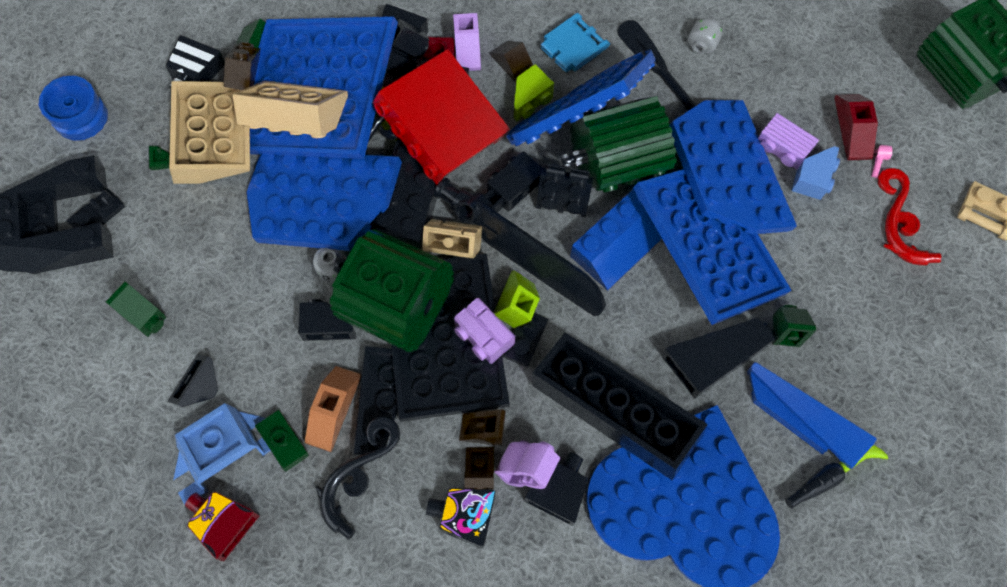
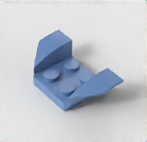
[173,403,271,505]

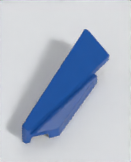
[747,362,877,469]

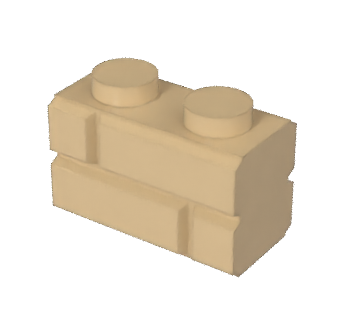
[422,219,482,258]

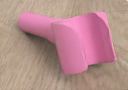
[872,145,892,178]

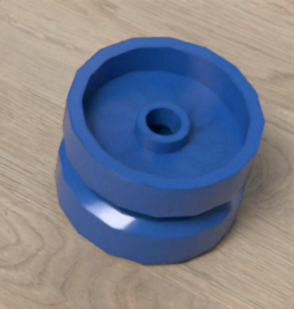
[38,76,108,141]

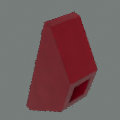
[834,94,878,160]

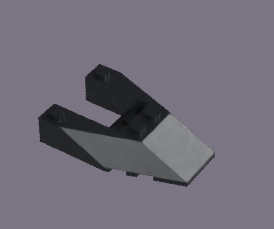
[0,155,114,274]

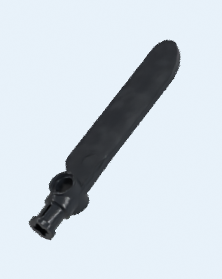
[434,177,606,316]

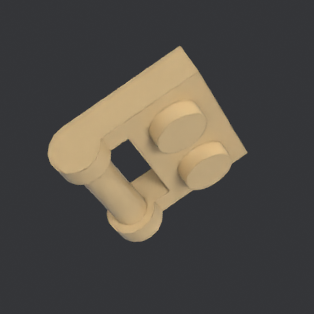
[957,181,1007,241]

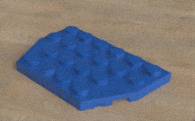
[669,100,797,235]
[247,153,402,251]

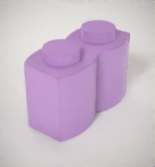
[494,441,560,489]

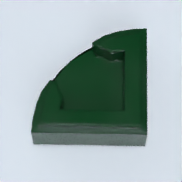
[149,146,170,170]

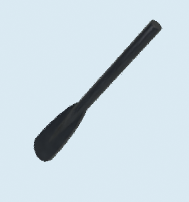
[618,20,697,111]

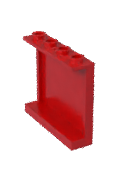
[373,49,511,185]

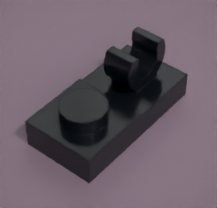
[66,188,126,228]
[504,313,549,368]

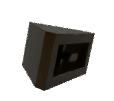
[489,41,533,83]
[459,409,506,446]

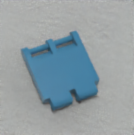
[541,13,610,73]

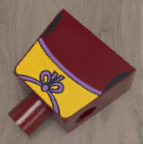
[185,491,260,562]

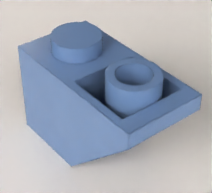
[791,146,840,200]

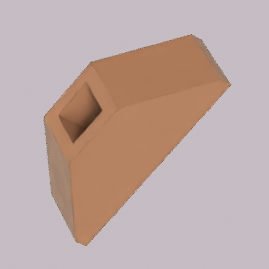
[304,366,362,452]

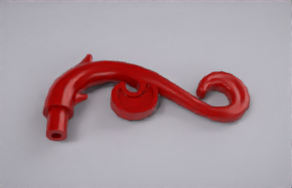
[877,168,942,266]

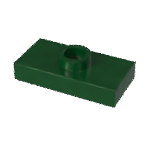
[255,410,309,472]

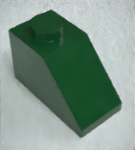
[106,282,166,337]
[773,305,816,347]

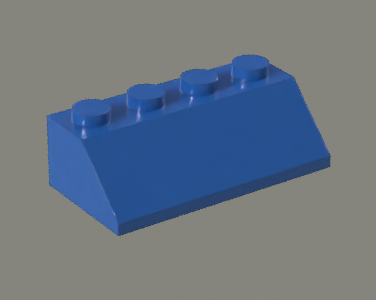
[570,180,662,291]

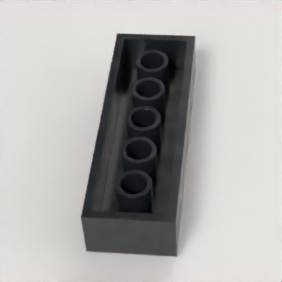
[532,333,708,481]

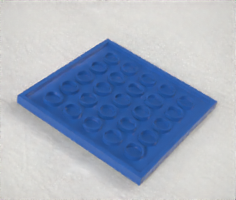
[250,17,398,159]

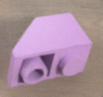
[453,13,481,71]

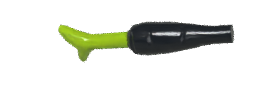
[785,445,888,509]

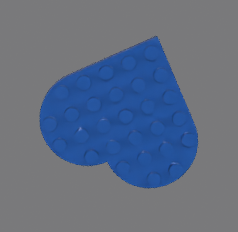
[505,49,656,146]
[587,405,780,587]

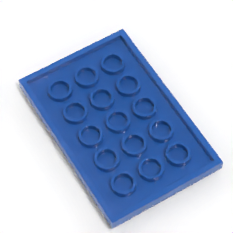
[633,169,792,325]

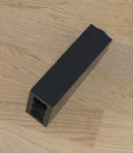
[661,318,776,399]

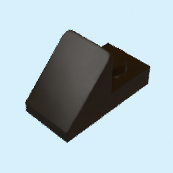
[464,447,494,490]

